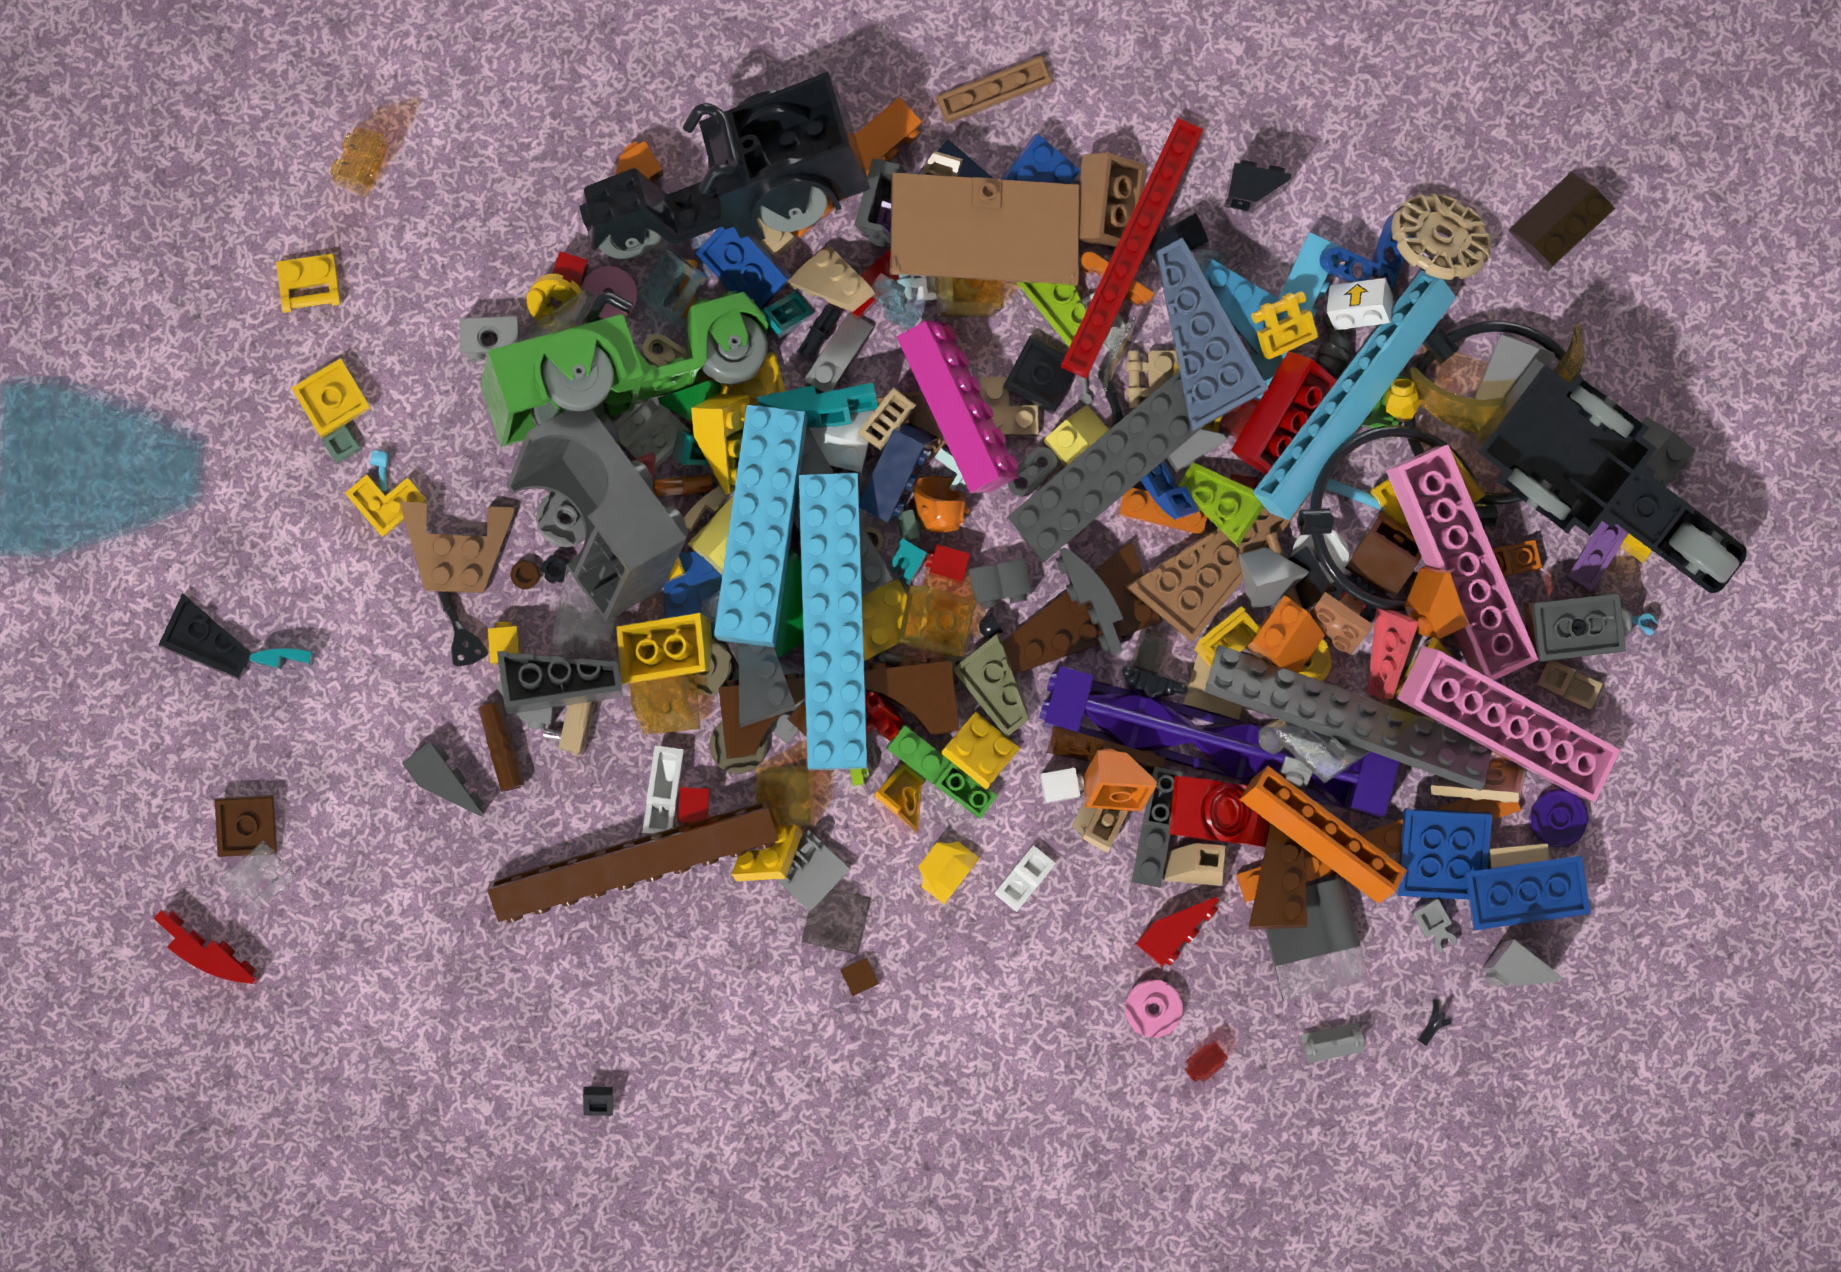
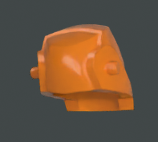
[913,476,970,533]

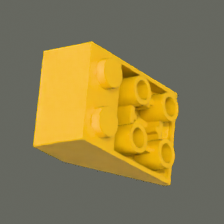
[691,394,750,494]

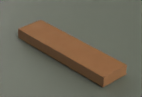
[936,56,1053,124]

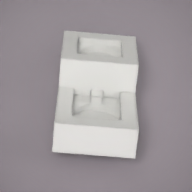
[994,845,1056,912]

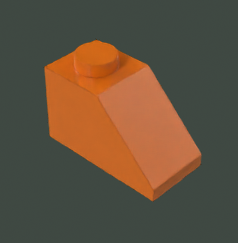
[615,141,664,182]

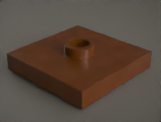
[214,795,277,857]

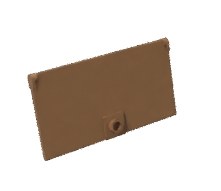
[890,173,1079,286]

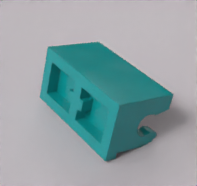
[892,538,927,586]

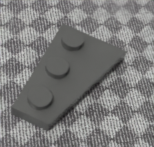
[739,643,796,728]

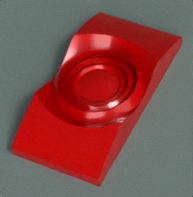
[1169,776,1269,848]

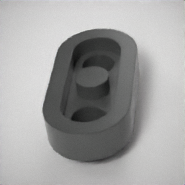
[1008,447,1057,497]

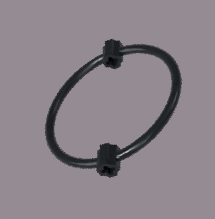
[1404,321,1582,505]
[1297,425,1498,611]

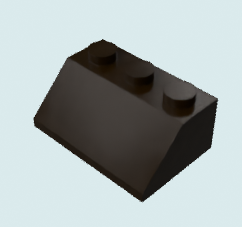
[1508,172,1615,272]

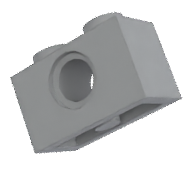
[459,316,520,362]

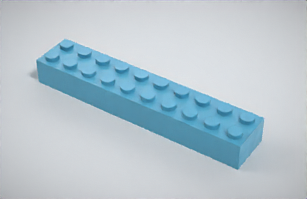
[799,473,867,770]

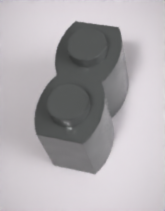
[968,559,1032,609]

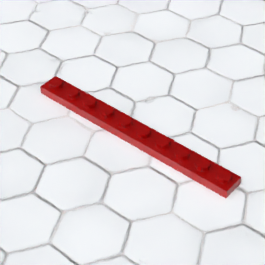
[1060,117,1204,379]

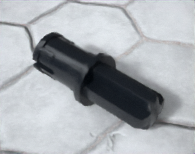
[797,304,840,361]

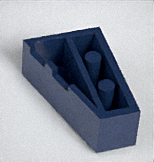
[859,422,938,522]

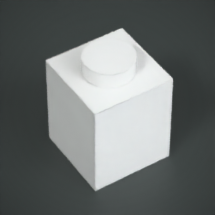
[1040,768,1084,804]

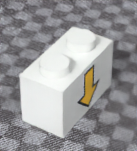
[1327,278,1393,330]

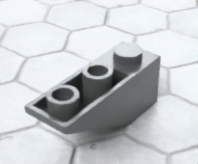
[402,742,484,816]

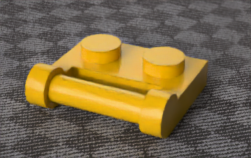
[276,253,341,313]

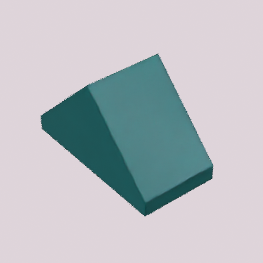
[762,291,814,341]
[672,429,709,465]

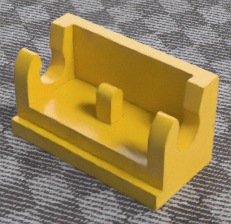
[1194,606,1259,668]

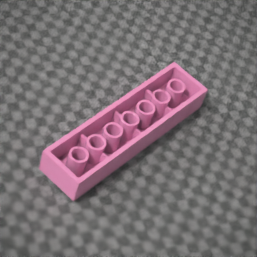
[1386,445,1538,680]
[1397,646,1621,802]

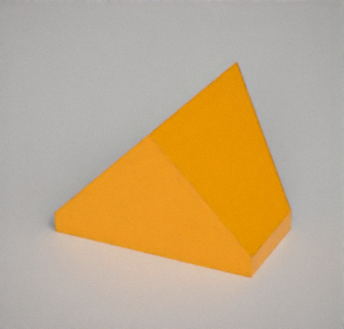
[874,763,925,834]

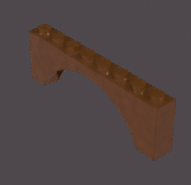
[718,657,959,759]

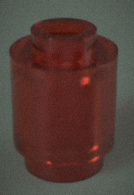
[1184,1041,1228,1084]

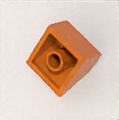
[1404,566,1468,639]
[1245,595,1325,673]
[1084,749,1157,812]

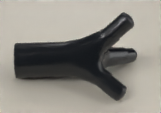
[1417,999,1451,1046]

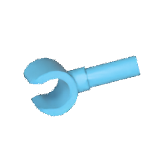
[370,450,389,491]
[1630,613,1658,635]

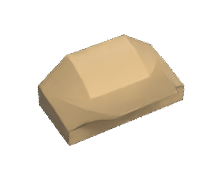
[1071,802,1128,853]

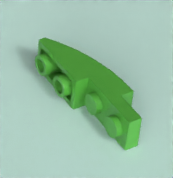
[885,725,997,819]

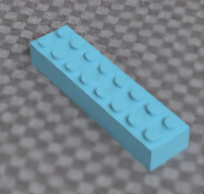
[714,405,808,647]

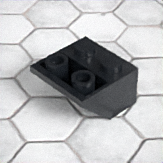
[1224,160,1292,212]

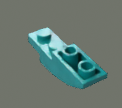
[757,383,878,428]

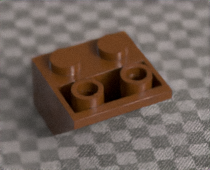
[1345,511,1422,599]

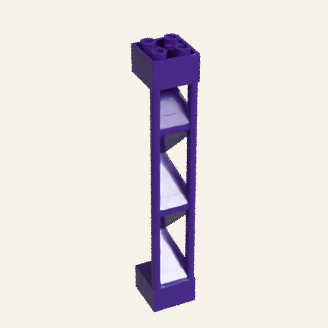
[1039,666,1399,818]

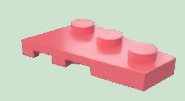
[1367,608,1419,700]

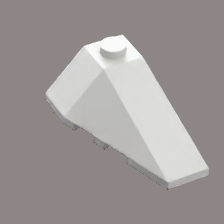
[809,410,875,472]

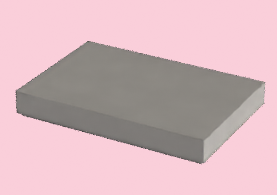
[1468,333,1555,421]

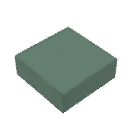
[321,424,362,464]

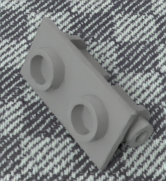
[1301,1023,1364,1063]

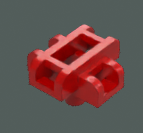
[865,692,905,741]

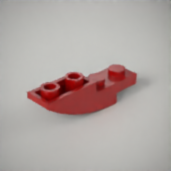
[153,910,259,984]

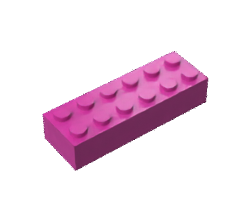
[896,321,1020,493]

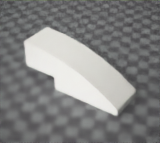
[642,746,684,836]

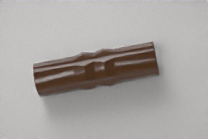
[478,701,525,792]

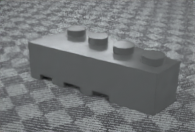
[497,651,623,714]

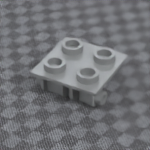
[776,830,851,912]

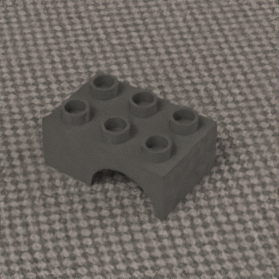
[506,409,687,621]

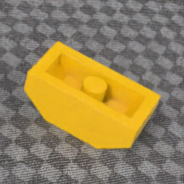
[918,841,980,905]

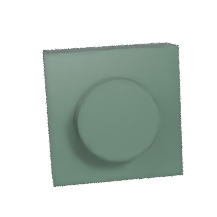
[896,509,922,542]

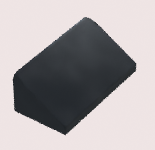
[1148,213,1209,268]

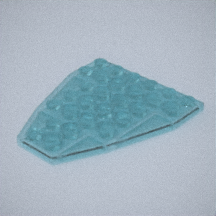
[0,383,201,558]

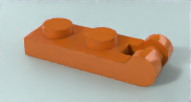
[1080,252,1155,307]

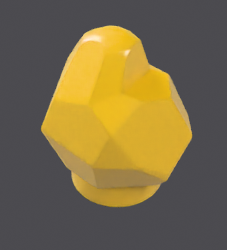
[1385,379,1421,423]

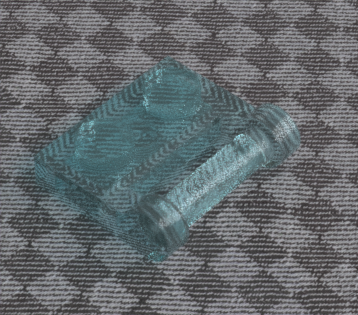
[637,248,708,326]

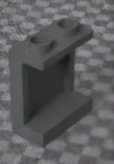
[855,159,908,246]

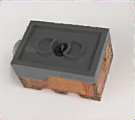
[1523,593,1632,661]

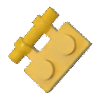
[1251,291,1318,360]

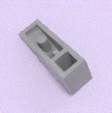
[804,313,874,394]

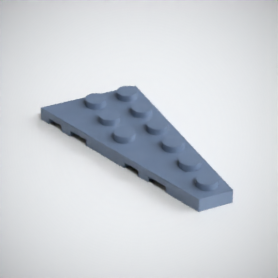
[1156,237,1268,433]

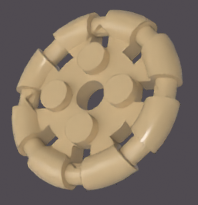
[1391,194,1492,280]

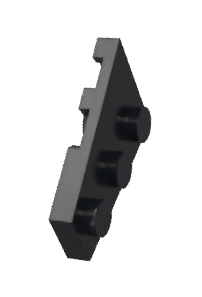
[158,593,251,681]

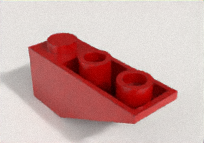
[1134,897,1219,967]

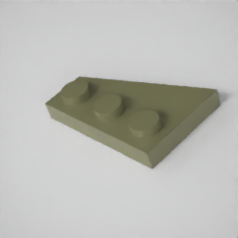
[952,633,1030,737]

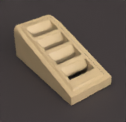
[858,387,917,451]

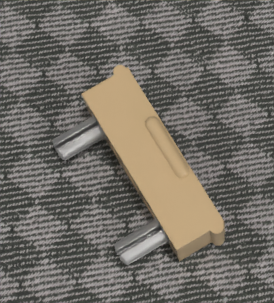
[543,701,596,757]

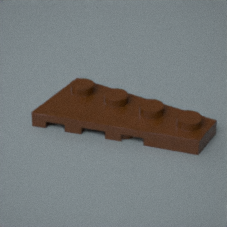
[1047,726,1166,775]

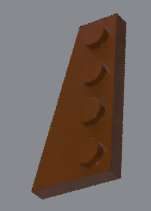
[1249,824,1308,930]

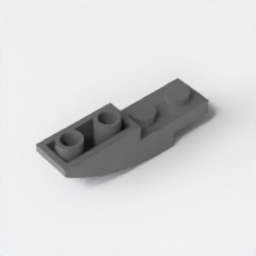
[1055,547,1123,657]
[1131,767,1183,888]

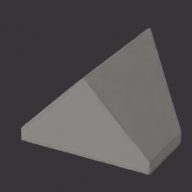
[1238,547,1309,610]

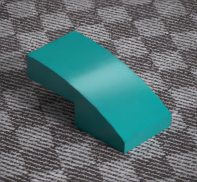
[249,649,315,669]

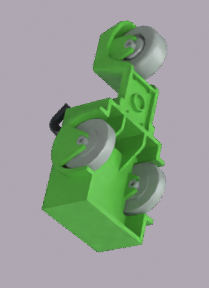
[480,291,768,447]

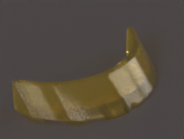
[1409,324,1585,434]

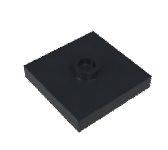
[1003,336,1075,414]

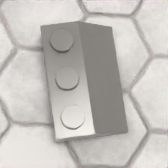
[1481,940,1562,988]

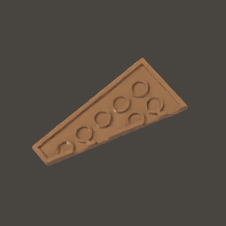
[1125,506,1301,642]

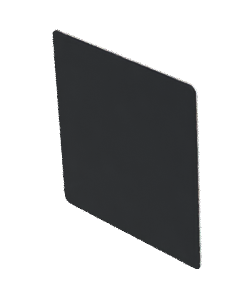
[1288,546,1334,610]

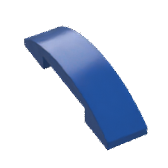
[1141,461,1199,520]

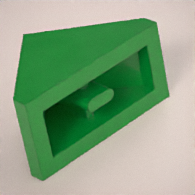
[658,380,722,422]

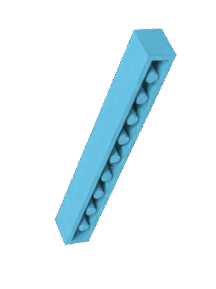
[1253,270,1456,520]

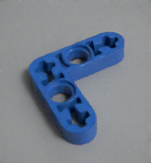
[1319,215,1412,291]

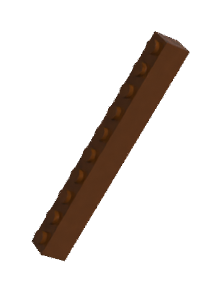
[487,800,779,923]

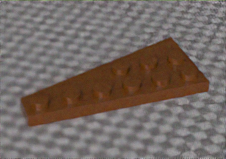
[1002,541,1161,675]

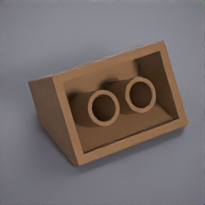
[1078,152,1146,248]

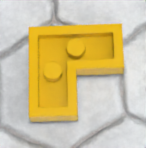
[345,474,427,538]
[731,825,803,881]

